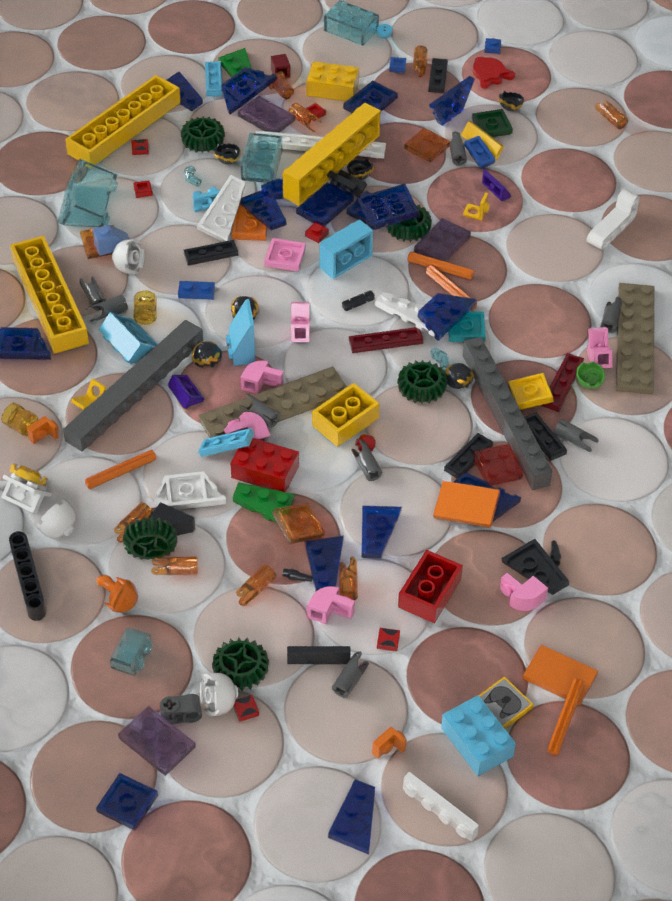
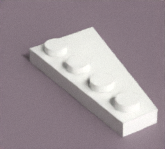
[197,175,245,242]
[375,292,448,337]

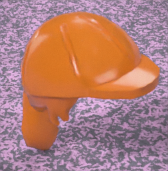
[96,575,138,613]

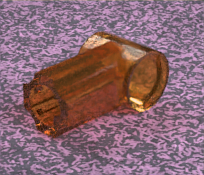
[266,71,294,100]

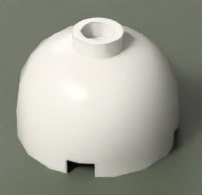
[112,239,145,274]
[37,499,76,538]
[200,673,238,716]

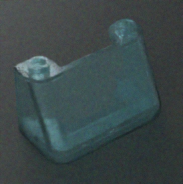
[57,159,118,228]

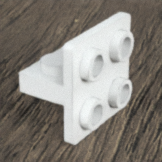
[1,473,52,514]

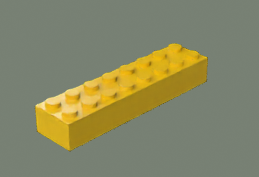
[65,75,181,168]
[282,103,381,206]
[10,235,89,354]

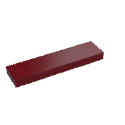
[349,327,423,353]
[541,353,584,412]

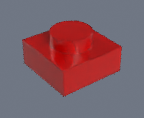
[305,222,329,243]

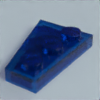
[361,506,402,558]
[328,779,375,855]

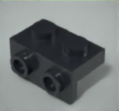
[327,170,367,198]

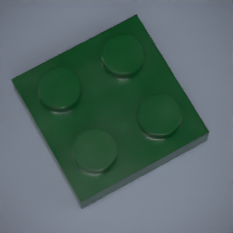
[472,109,513,137]

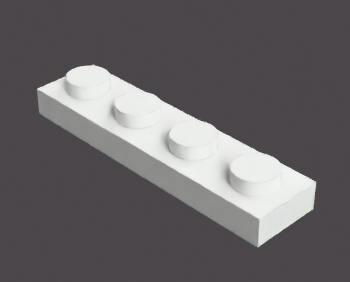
[403,772,479,842]

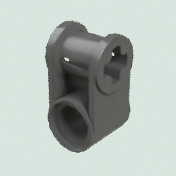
[160,694,202,725]

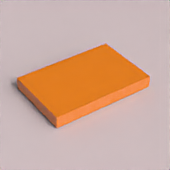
[232,200,270,241]
[433,481,500,528]
[522,645,598,706]

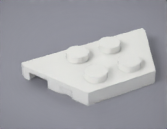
[150,471,226,513]

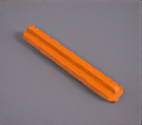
[407,252,474,280]
[426,265,477,311]
[85,450,156,489]
[547,678,584,756]

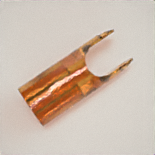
[413,45,428,77]
[595,101,628,129]
[288,102,322,132]
[114,502,153,543]
[151,556,198,575]
[339,556,358,600]
[236,564,276,606]

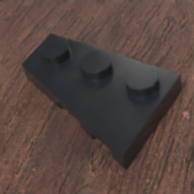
[502,539,569,595]

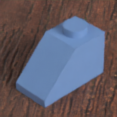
[92,225,130,256]

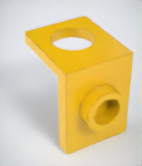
[463,193,490,221]
[71,378,106,410]

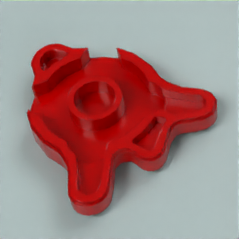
[473,57,515,89]

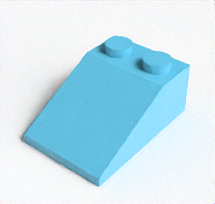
[226,299,255,366]

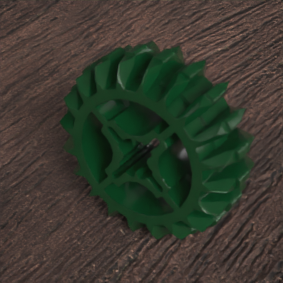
[181,116,225,153]
[385,202,432,243]
[397,360,448,404]
[123,517,177,560]
[212,637,269,691]

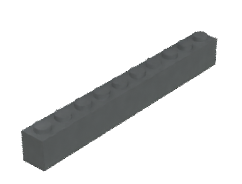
[63,320,203,452]
[462,337,553,490]

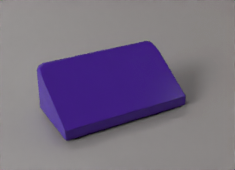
[482,169,511,201]
[168,375,204,408]

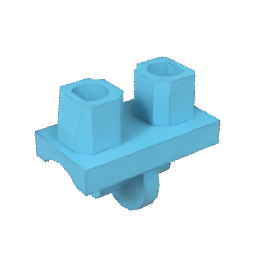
[192,187,221,212]

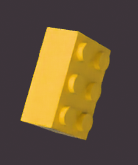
[306,61,359,102]
[312,383,380,447]

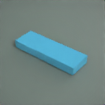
[205,61,222,96]
[198,428,255,457]

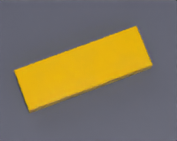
[461,121,504,161]

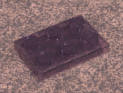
[238,96,295,133]
[414,218,471,262]
[118,706,196,776]

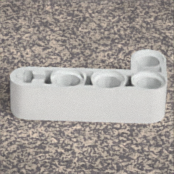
[587,189,640,250]

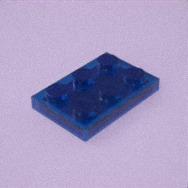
[343,81,398,113]
[296,182,354,227]

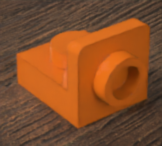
[27,416,59,444]
[372,726,407,758]

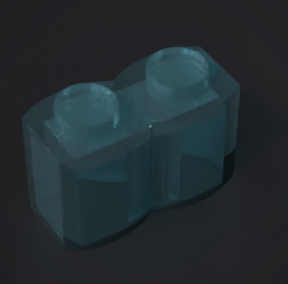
[110,627,153,676]

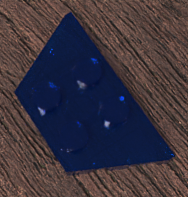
[221,67,277,115]
[429,76,475,126]
[417,293,476,341]
[0,327,51,360]

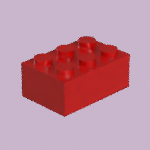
[230,438,299,492]
[398,550,463,624]

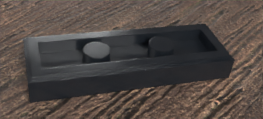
[428,58,448,93]
[183,240,238,266]
[524,412,567,461]
[444,433,493,480]
[287,646,351,664]

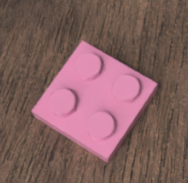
[264,238,306,272]

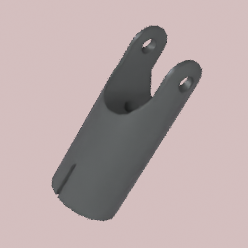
[450,131,467,166]
[80,276,106,311]
[85,295,128,322]
[600,296,622,333]
[239,393,280,428]
[554,419,599,452]
[351,440,382,481]
[332,651,369,698]

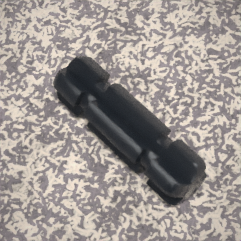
[342,290,375,311]

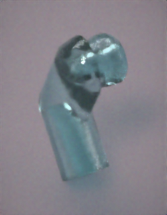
[184,166,202,187]
[430,347,449,372]

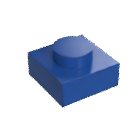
[484,38,501,54]
[389,57,406,73]

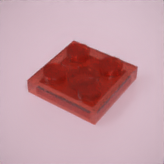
[473,444,523,487]

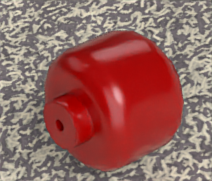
[355,434,376,452]

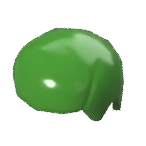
[577,361,605,389]

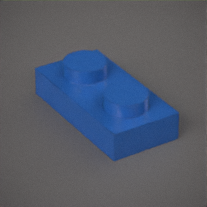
[464,136,495,169]
[178,281,215,300]

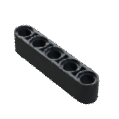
[9,531,46,621]

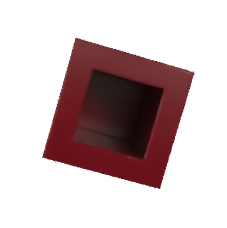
[271,54,291,80]

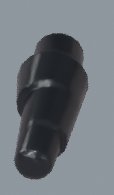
[550,540,561,566]
[282,568,313,582]

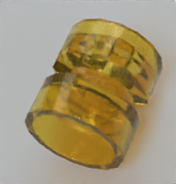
[133,291,157,325]
[1,402,38,436]

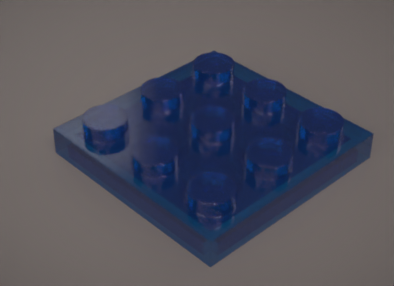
[357,184,420,230]

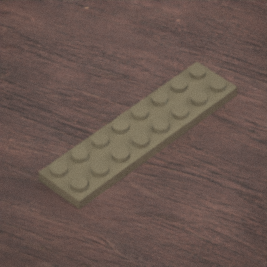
[616,283,655,394]
[199,366,347,438]

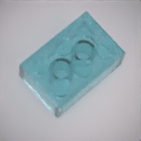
[324,0,379,46]
[241,133,282,184]

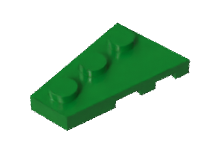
[218,48,255,88]
[233,482,295,529]

